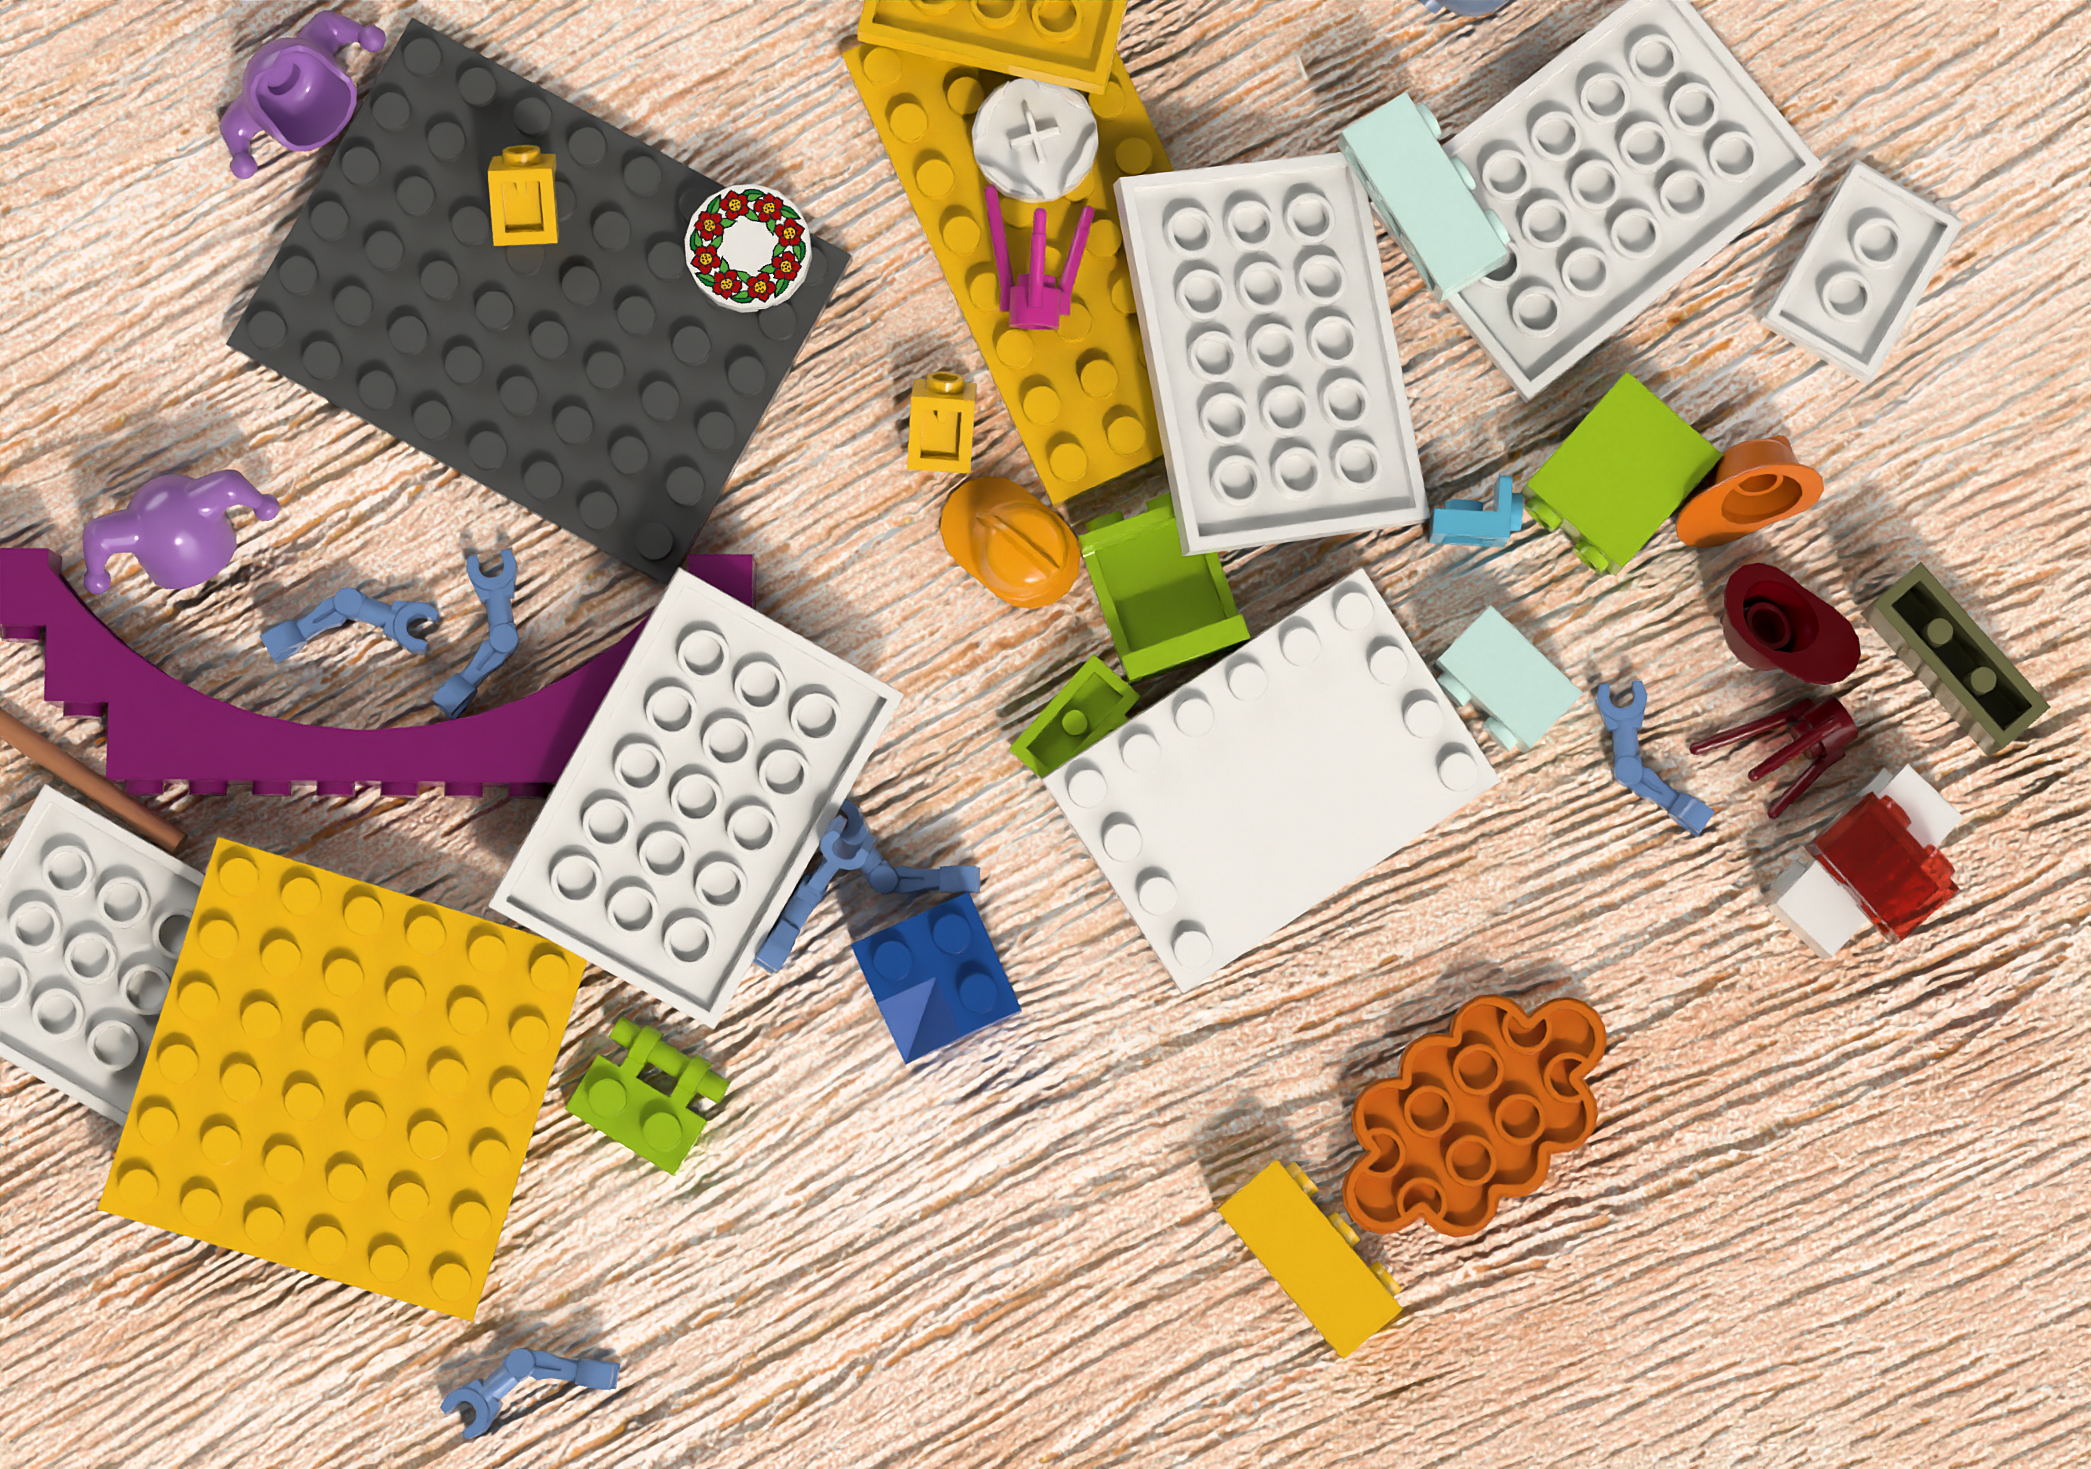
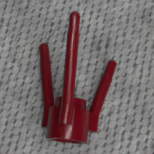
[1689,695,1858,819]

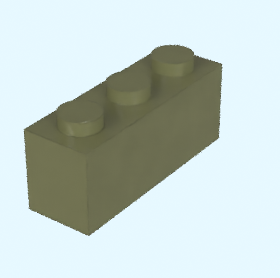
[1860,562,2051,756]

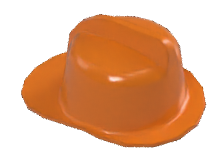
[1675,435,1824,548]

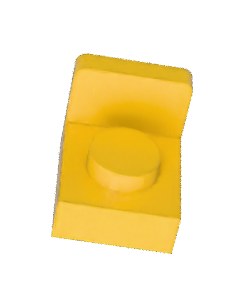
[488,145,559,246]
[907,372,977,474]

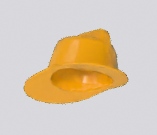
[940,476,1081,609]

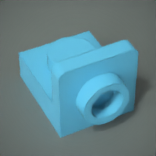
[1428,475,1523,548]

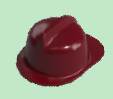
[1720,563,1861,685]

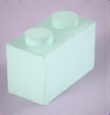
[1432,605,1584,754]

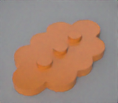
[1341,994,1607,1237]

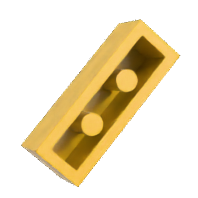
[1216,1159,1403,1360]

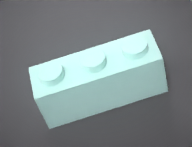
[1337,91,1510,304]

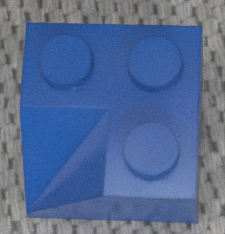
[851,892,1022,1065]

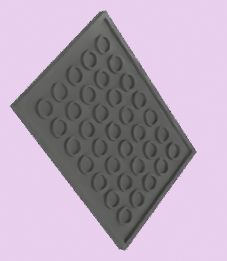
[226,18,853,587]

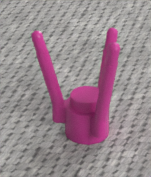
[985,185,1094,330]

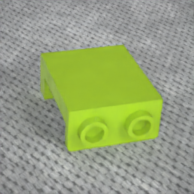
[1520,371,1723,576]
[1078,492,1251,686]

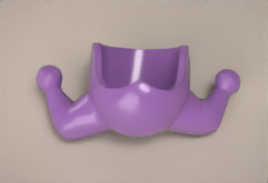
[219,10,386,179]
[82,469,280,594]

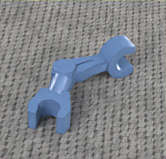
[432,549,519,720]
[259,587,440,664]
[1596,681,1715,837]
[840,799,980,895]
[753,815,876,974]
[440,1348,620,1439]

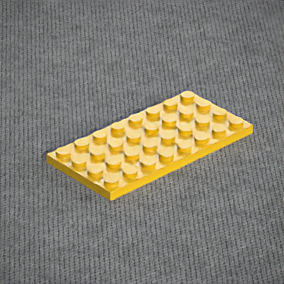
[841,42,1174,509]

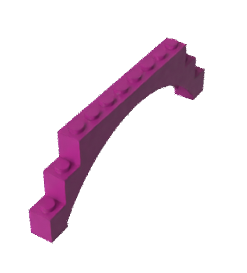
[0,548,757,799]

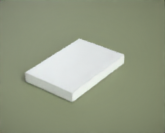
[1758,159,1964,386]

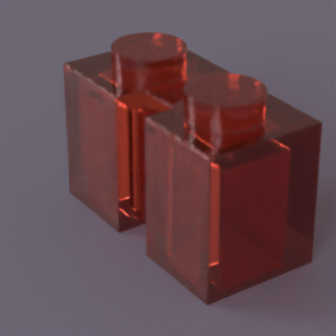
[1804,791,1960,944]

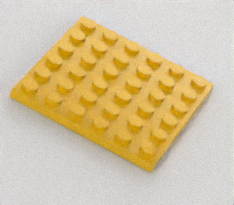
[97,837,588,1322]

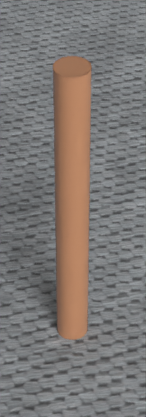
[0,707,188,856]

